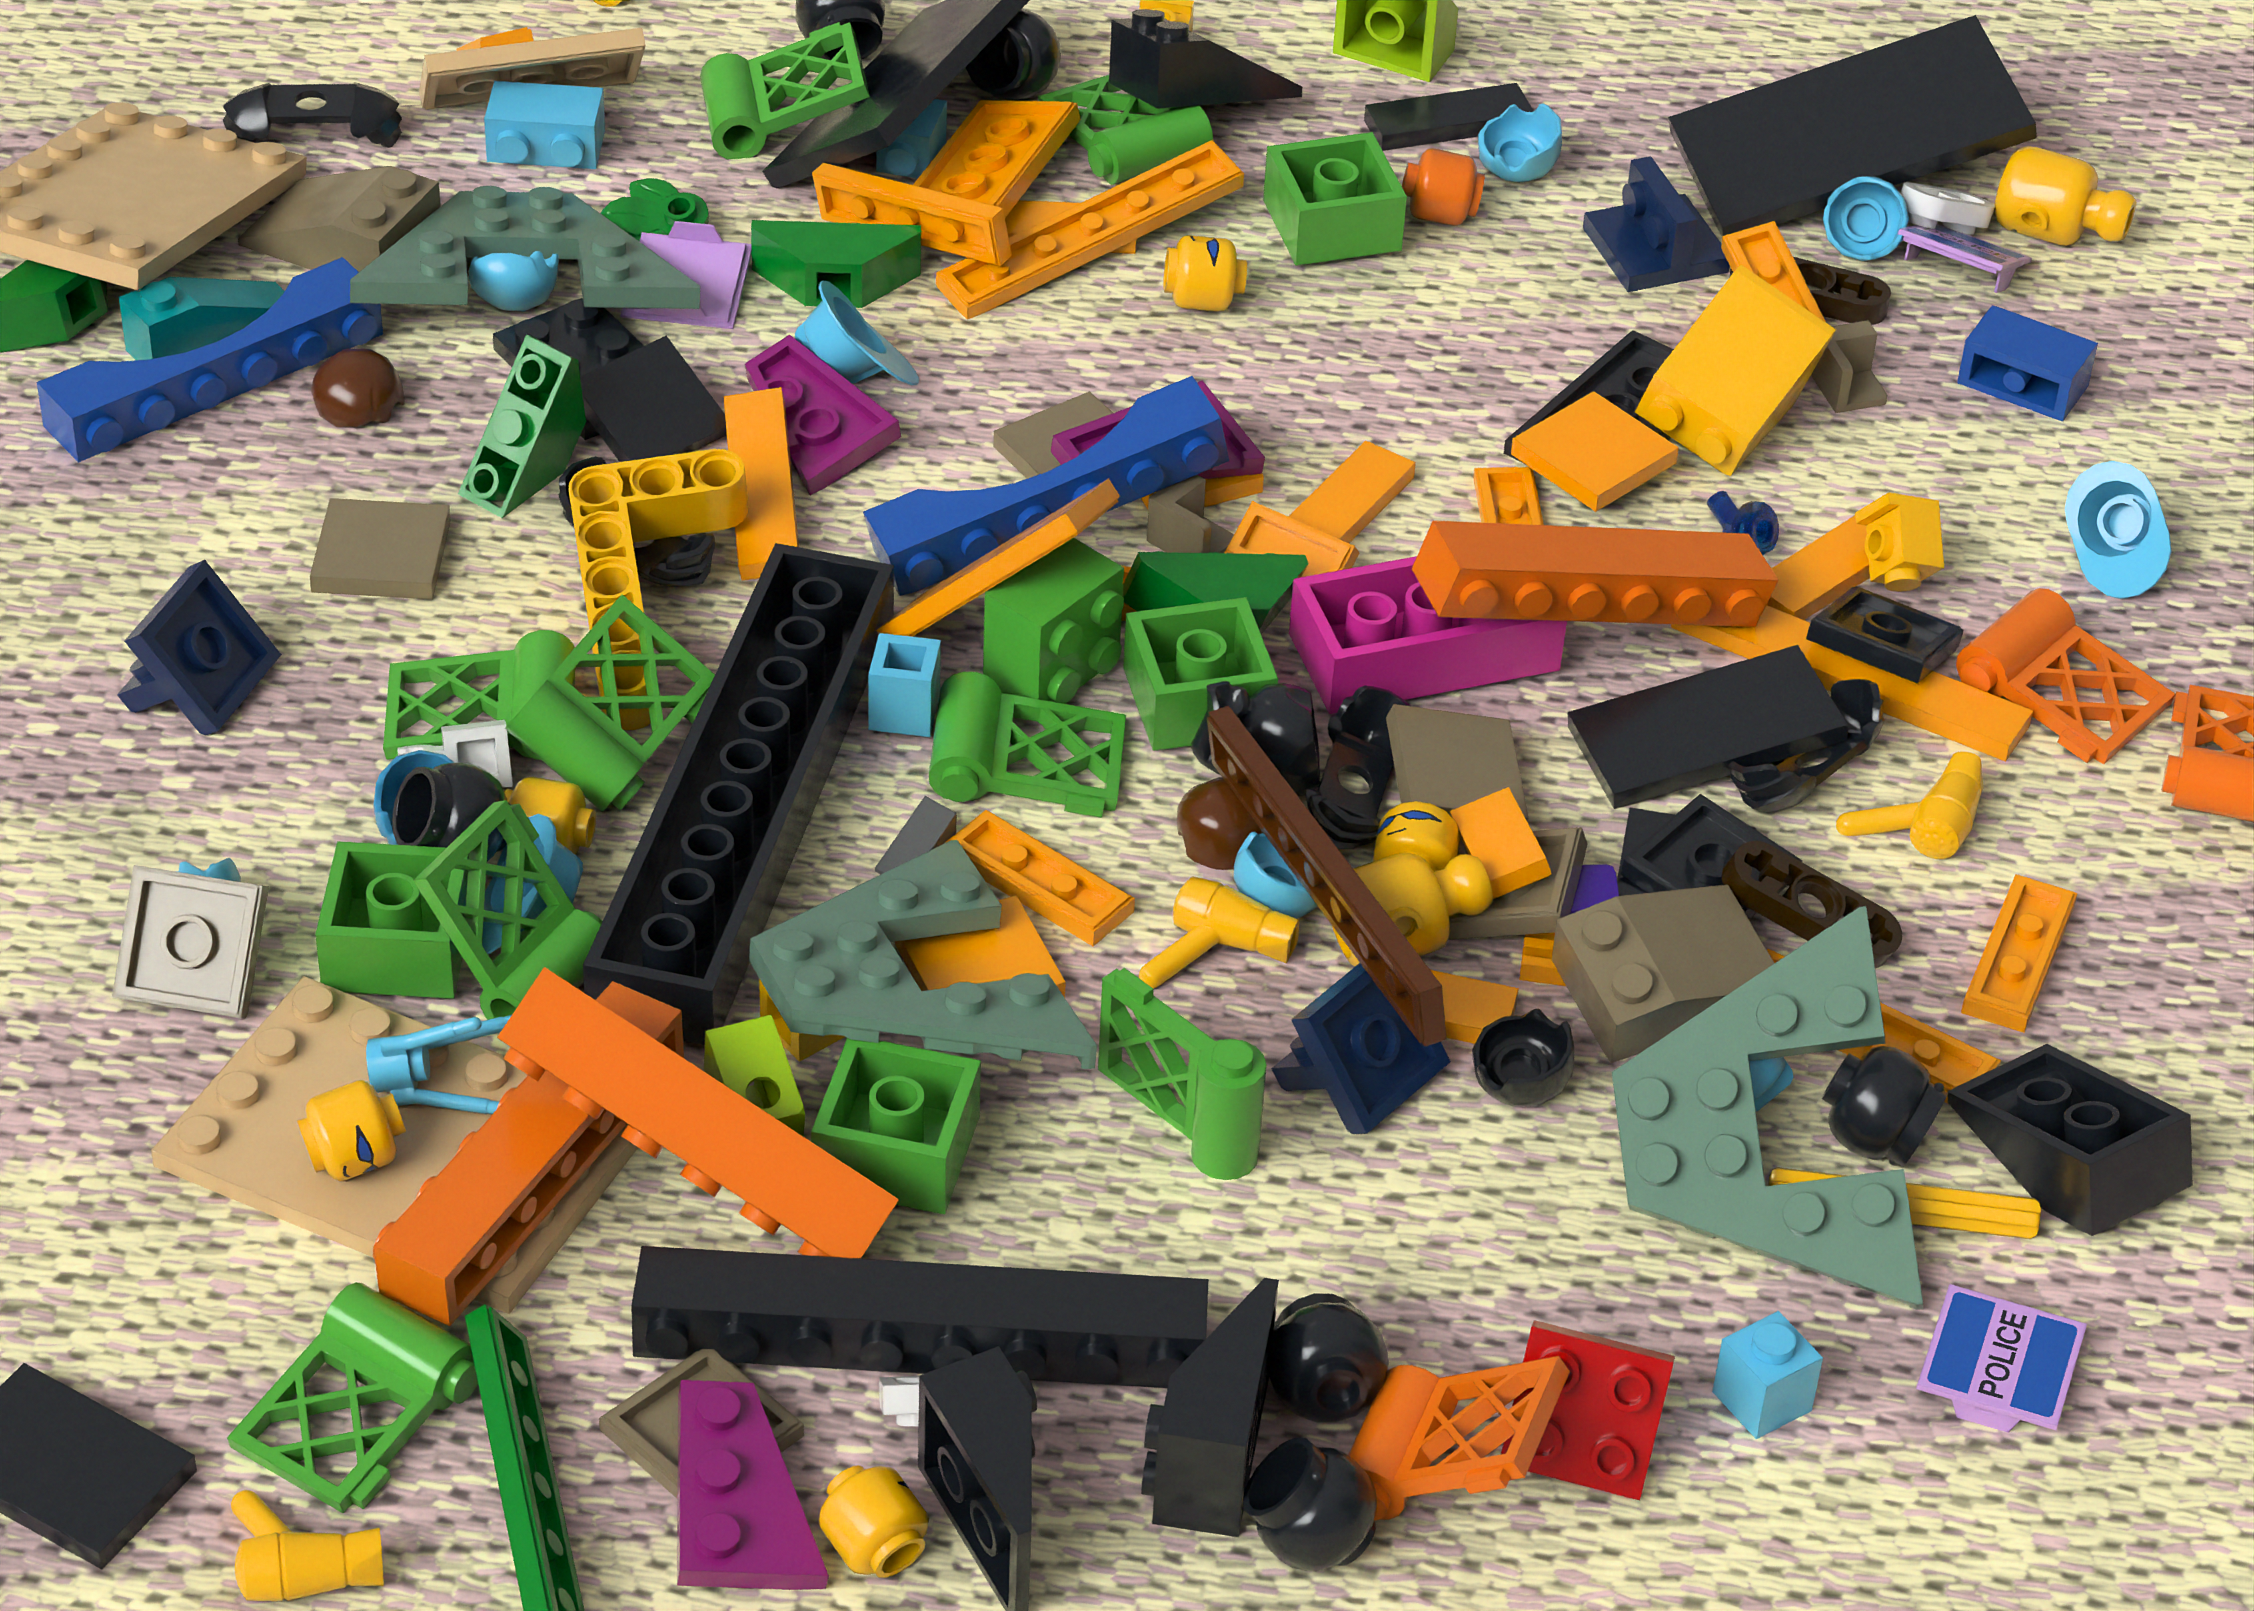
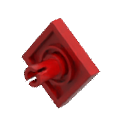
[1501,1320,1675,1501]

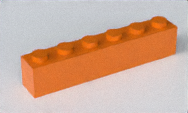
[1412,521,1779,627]
[497,967,899,1259]
[373,981,684,1326]

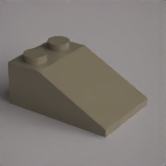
[238,166,441,272]
[1552,885,1774,1063]

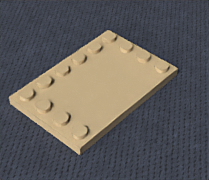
[0,102,307,290]
[151,976,638,1314]

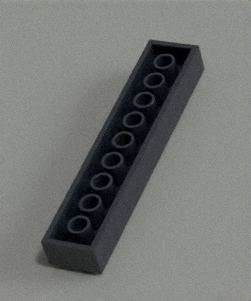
[583,543,894,1045]

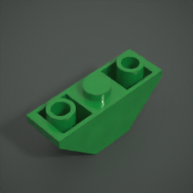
[751,220,921,308]
[0,260,108,353]
[458,334,586,518]
[1123,551,1308,635]

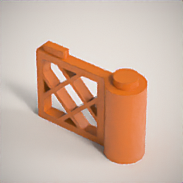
[1956,588,2176,764]
[2161,684,2254,822]
[1348,1356,1570,1521]

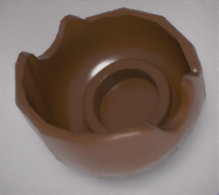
[311,348,405,428]
[1177,777,1263,870]

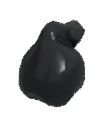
[1191,681,1321,797]

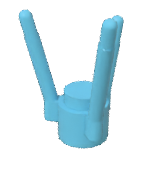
[366,1015,512,1114]

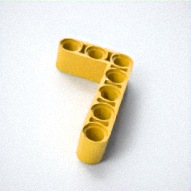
[569,449,749,730]

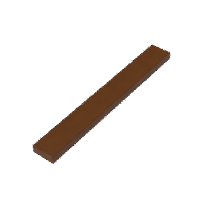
[1207,706,1447,1047]

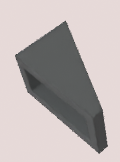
[875,796,957,875]

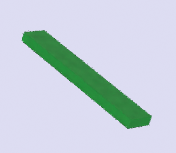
[465,1304,584,1611]

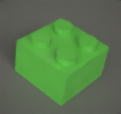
[1263,132,1407,266]
[983,538,1124,704]
[1123,597,1278,751]
[315,841,469,999]
[811,1038,981,1215]

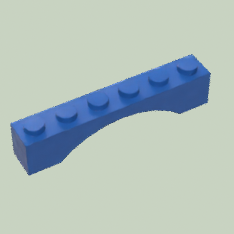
[37,257,383,463]
[863,376,1229,596]

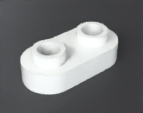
[1901,182,1995,235]

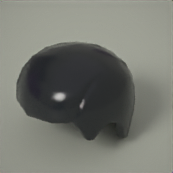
[1472,1009,1574,1107]

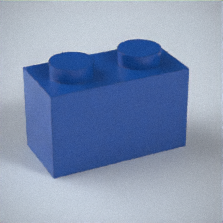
[1957,305,2098,422]

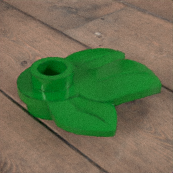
[600,178,709,241]

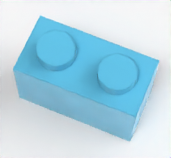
[484,81,605,169]

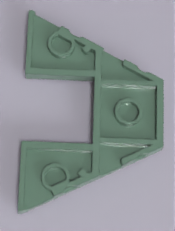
[350,186,700,309]
[749,840,1097,1069]
[1612,906,1924,1310]

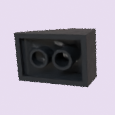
[1109,9,1303,109]
[1947,1044,2193,1236]
[1141,1278,1279,1538]
[918,1346,1037,1611]

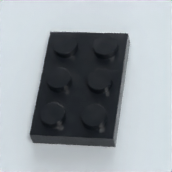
[493,298,644,440]

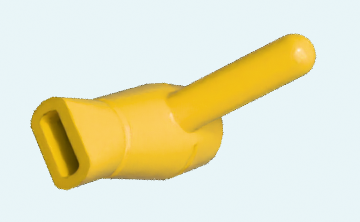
[1836,752,1983,859]
[1139,876,1300,989]
[231,1490,384,1602]

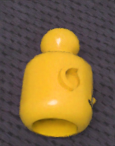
[1994,146,2137,246]
[1332,852,1493,966]

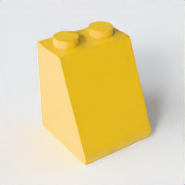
[1635,265,1836,476]

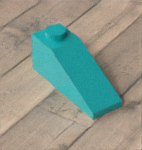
[119,277,285,360]

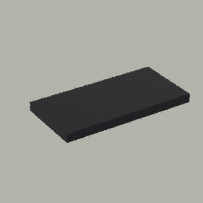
[762,0,1030,188]
[1668,15,2037,236]

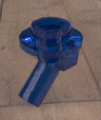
[1707,491,1779,555]

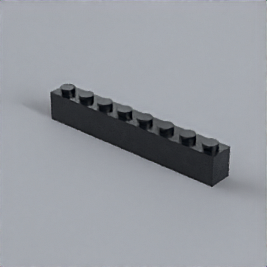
[631,1246,1209,1388]

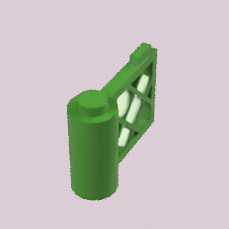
[700,22,870,159]
[1038,75,1213,185]
[505,594,715,812]
[383,630,576,760]
[929,671,1126,818]
[413,800,603,1020]
[1098,968,1267,1180]
[227,1282,478,1513]

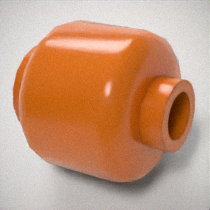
[1402,148,1485,226]

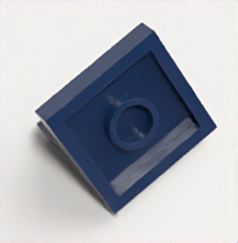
[1583,156,1730,292]
[117,560,282,736]
[1271,963,1451,1134]

